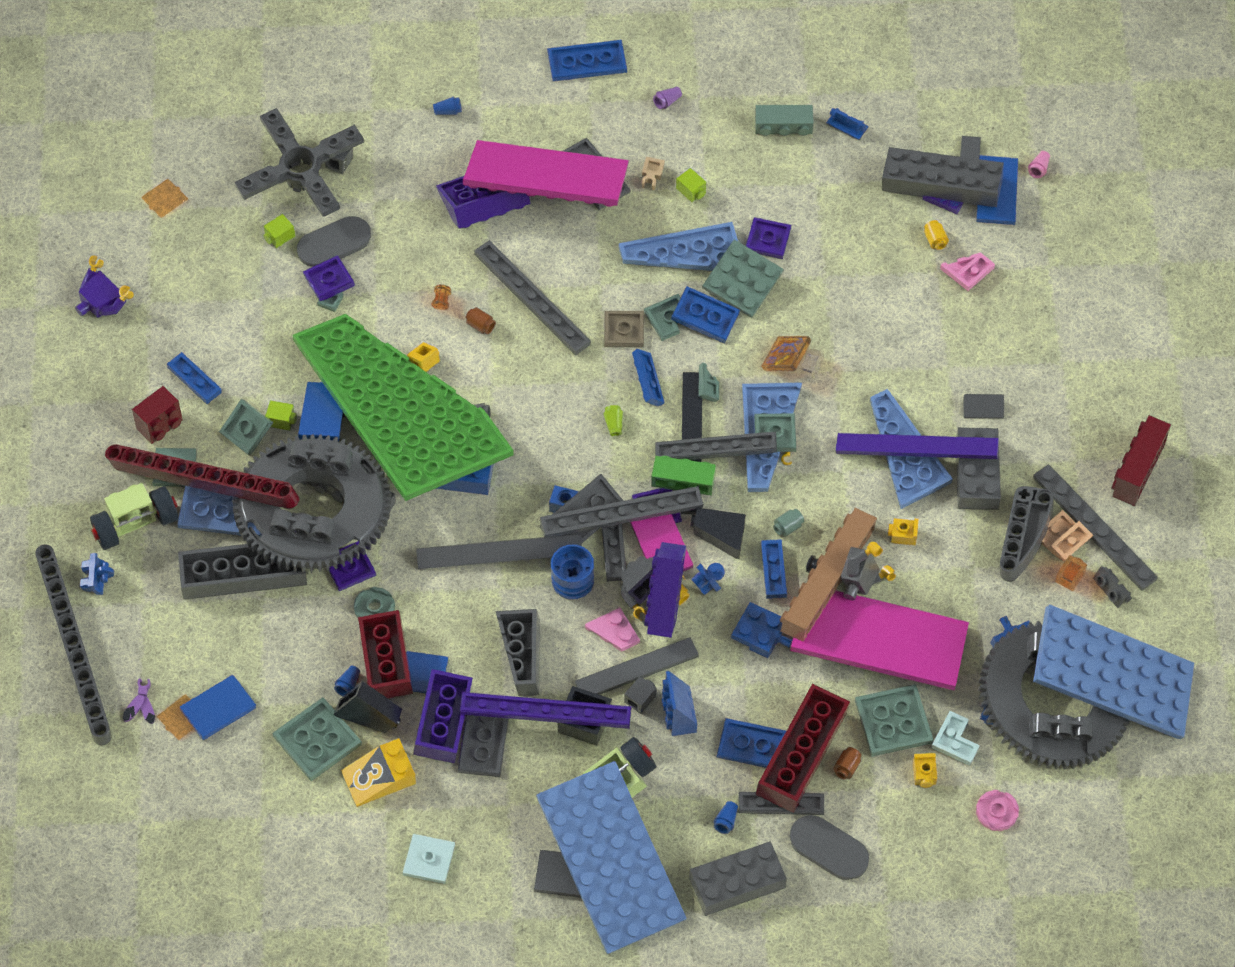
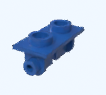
[826,108,869,140]

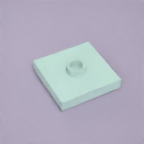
[403,834,455,884]

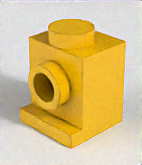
[407,342,440,372]
[888,518,919,546]
[913,753,937,788]

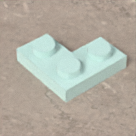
[931,711,980,766]

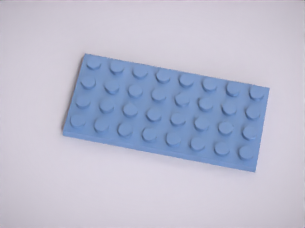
[1033,604,1194,739]
[536,761,687,954]

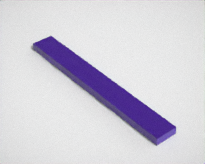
[835,433,999,459]
[460,692,632,729]

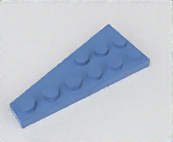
[619,222,738,271]
[742,383,802,492]
[870,389,953,509]
[177,486,262,537]

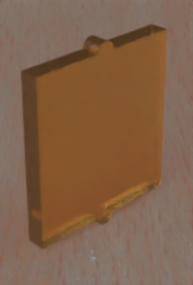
[141,179,188,218]
[157,694,194,740]

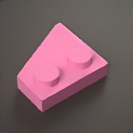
[940,252,995,291]
[585,608,640,652]

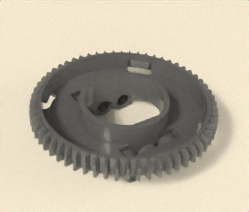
[232,434,391,573]

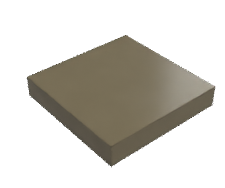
[604,311,644,347]

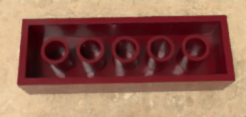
[755,683,850,813]

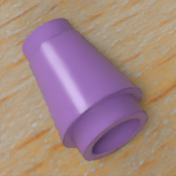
[653,86,682,109]

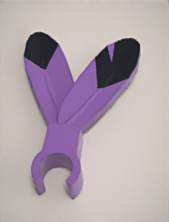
[123,678,155,724]

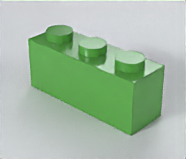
[651,456,716,496]

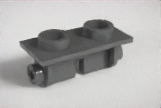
[1093,565,1132,608]

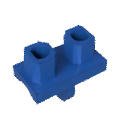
[80,553,114,595]
[691,563,725,595]

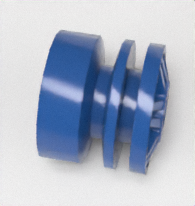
[551,545,594,599]

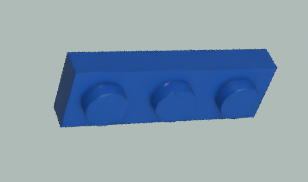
[632,348,665,406]
[167,352,222,404]
[761,539,787,599]

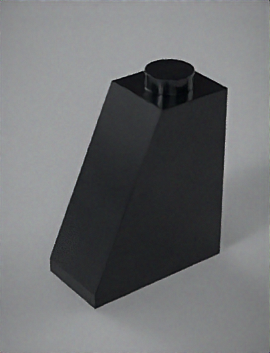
[690,507,746,559]
[333,681,402,733]

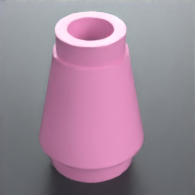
[1028,151,1050,179]

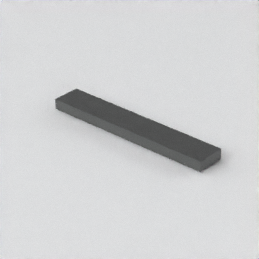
[655,431,777,460]
[575,637,699,695]

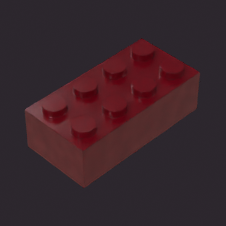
[1111,415,1171,506]
[358,610,413,698]

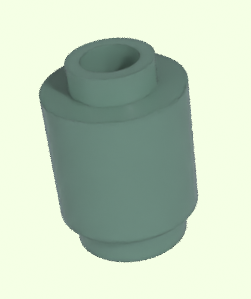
[773,509,804,537]

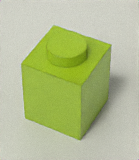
[676,168,706,202]
[263,214,295,248]
[265,400,297,431]

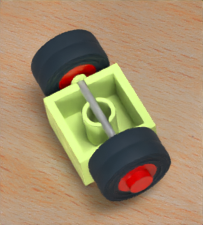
[90,483,179,550]
[583,737,657,797]

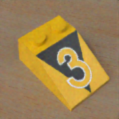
[341,738,416,807]

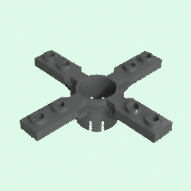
[235,108,364,217]

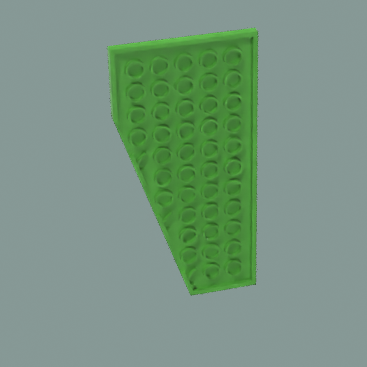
[293,314,514,501]

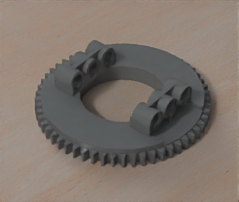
[978,621,1130,769]

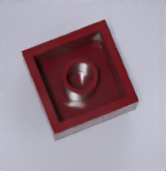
[132,386,183,444]

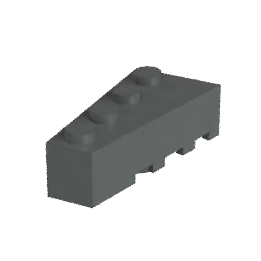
[495,609,540,696]

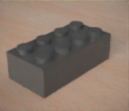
[956,427,1001,510]
[689,841,787,916]

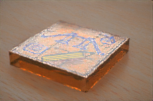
[761,336,812,371]

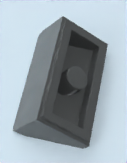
[963,394,1004,419]

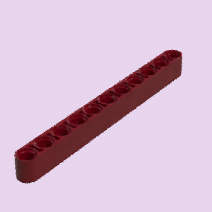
[105,444,300,509]

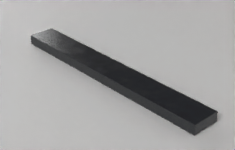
[681,372,702,515]

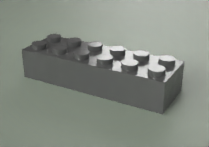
[882,147,1004,207]
[178,544,308,600]

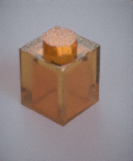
[1055,555,1088,592]

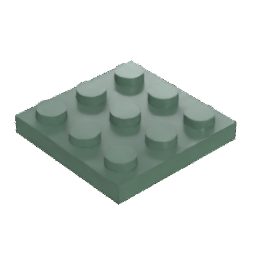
[702,239,784,318]
[855,684,933,757]
[272,697,362,781]

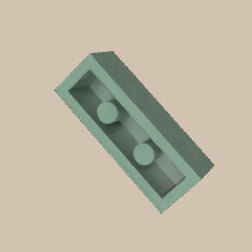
[755,105,814,136]

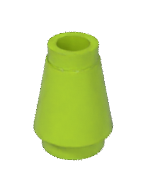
[603,405,623,436]

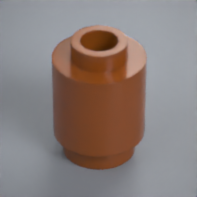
[465,307,496,334]
[833,747,862,779]

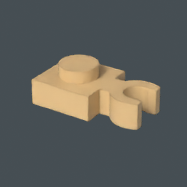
[642,157,665,190]

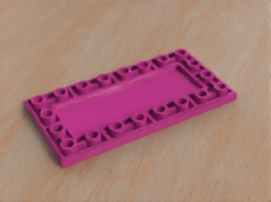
[463,140,629,207]
[790,590,969,691]

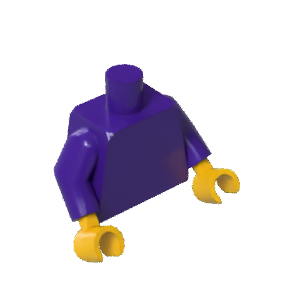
[75,255,134,318]

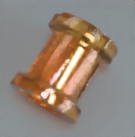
[431,284,452,310]

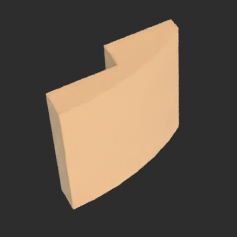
[1042,510,1093,561]

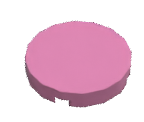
[976,790,1019,831]

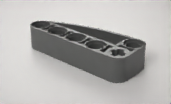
[1000,486,1054,582]

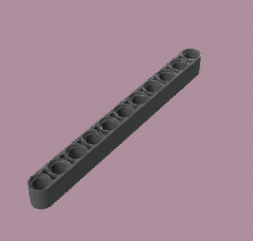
[35,544,112,746]

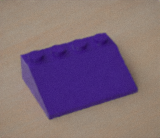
[436,176,531,229]

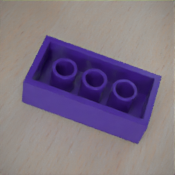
[644,542,686,638]
[413,669,473,764]

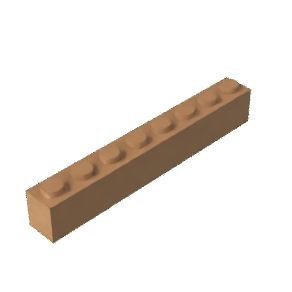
[780,508,877,641]

